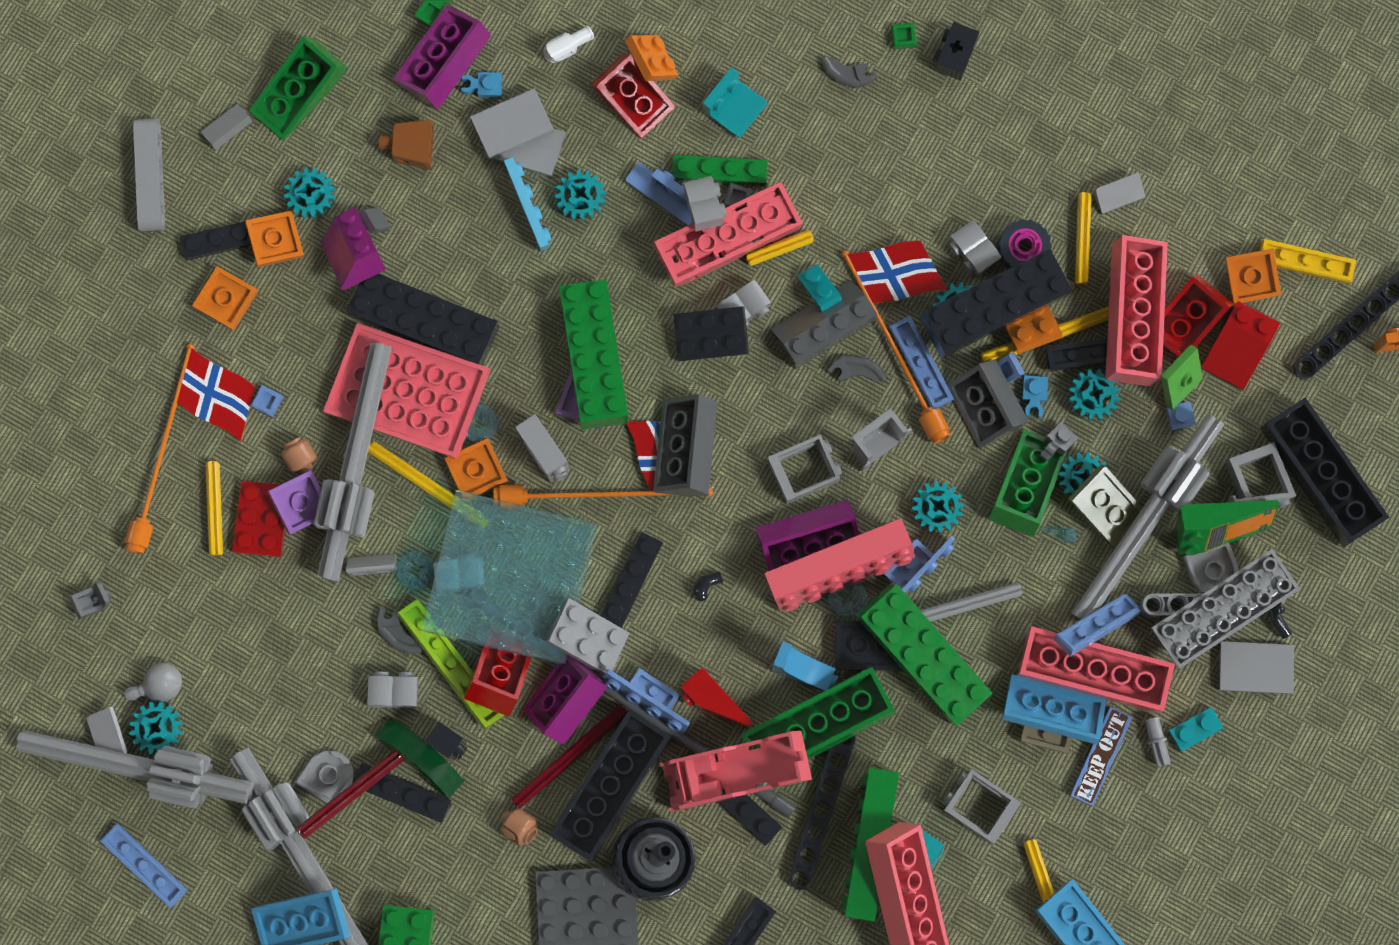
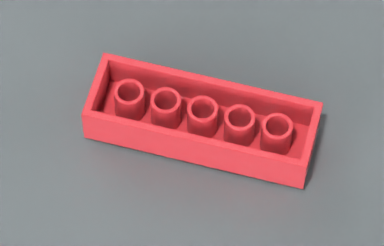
[1105,235,1168,387]
[765,518,916,612]
[1017,626,1175,714]
[865,822,949,945]

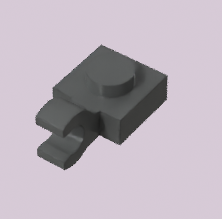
[1040,422,1079,461]

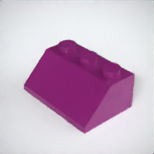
[321,207,386,290]
[523,653,608,745]

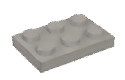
[545,598,629,675]

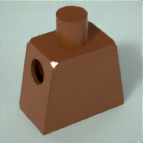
[379,120,434,170]

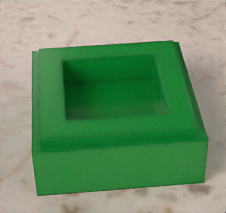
[891,23,917,50]

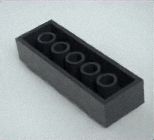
[919,248,1073,359]
[346,274,500,366]
[1260,397,1390,548]
[549,709,671,862]

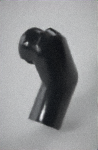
[693,571,723,602]
[1268,602,1292,639]

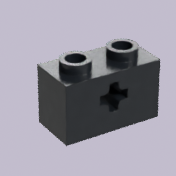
[933,22,980,81]
[424,722,467,761]

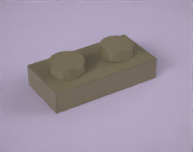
[1020,725,1072,754]

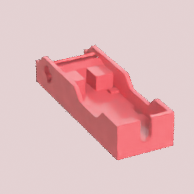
[653,182,803,288]
[660,731,812,812]

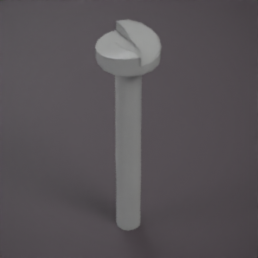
[1229,493,1286,502]

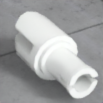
[543,25,594,63]

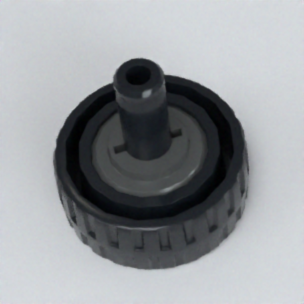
[611,817,696,902]

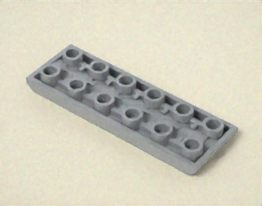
[1151,549,1300,669]

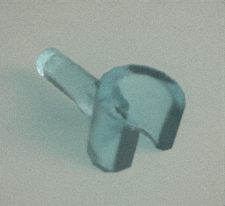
[1043,527,1077,543]

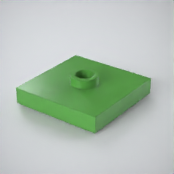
[1161,345,1203,410]

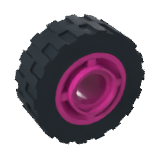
[998,219,1052,268]

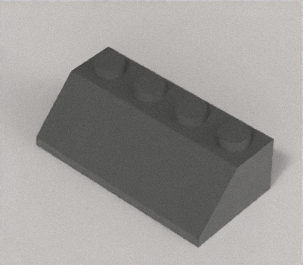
[770,281,878,370]
[653,394,718,497]

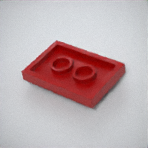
[232,481,285,558]

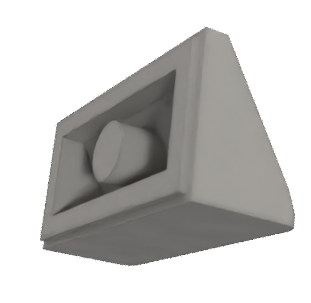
[201,103,252,150]
[1093,173,1146,214]
[346,554,397,576]
[87,707,127,753]

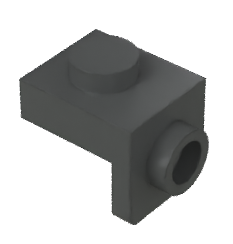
[69,582,111,620]

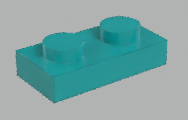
[797,264,842,312]
[1168,707,1224,752]

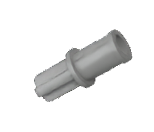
[1144,717,1171,767]

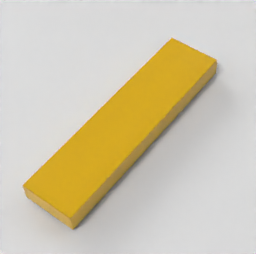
[1259,239,1356,284]

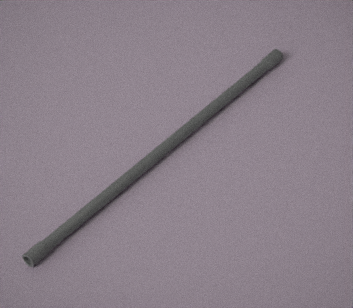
[466,588,797,819]

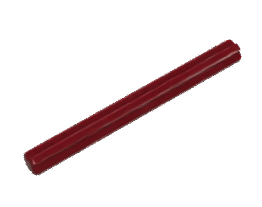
[512,704,628,808]
[297,750,405,839]

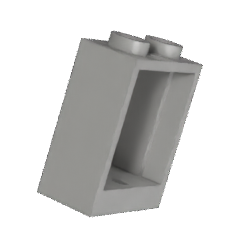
[515,414,570,483]
[767,434,842,505]
[1225,442,1296,509]
[942,769,1021,845]

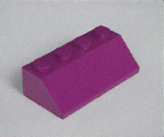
[393,5,491,110]
[756,500,859,572]

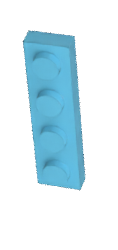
[504,157,552,251]

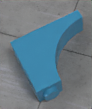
[772,642,838,692]

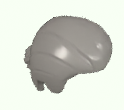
[124,663,182,703]

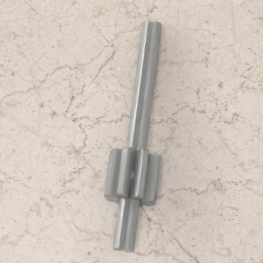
[313,343,392,582]
[1071,413,1225,620]
[16,730,254,809]
[230,748,368,945]

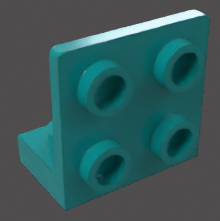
[703,67,767,138]

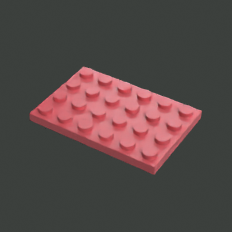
[323,323,491,459]

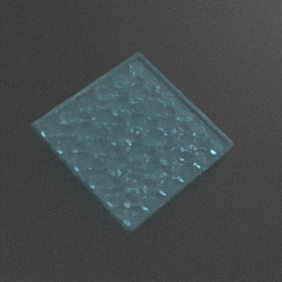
[421,490,597,665]

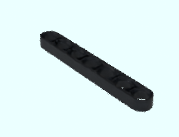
[1293,271,1399,380]
[789,736,856,890]

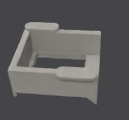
[850,408,912,472]

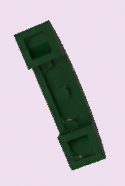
[374,718,464,799]

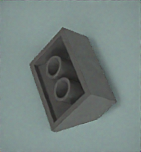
[947,359,1029,448]

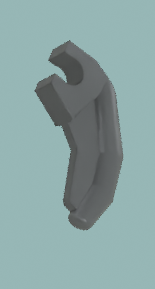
[821,56,877,88]
[827,355,887,382]
[377,608,423,654]

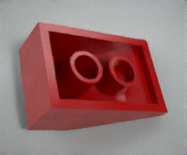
[590,53,675,139]
[1163,274,1234,357]
[1201,301,1281,391]
[464,628,535,717]
[680,667,752,729]

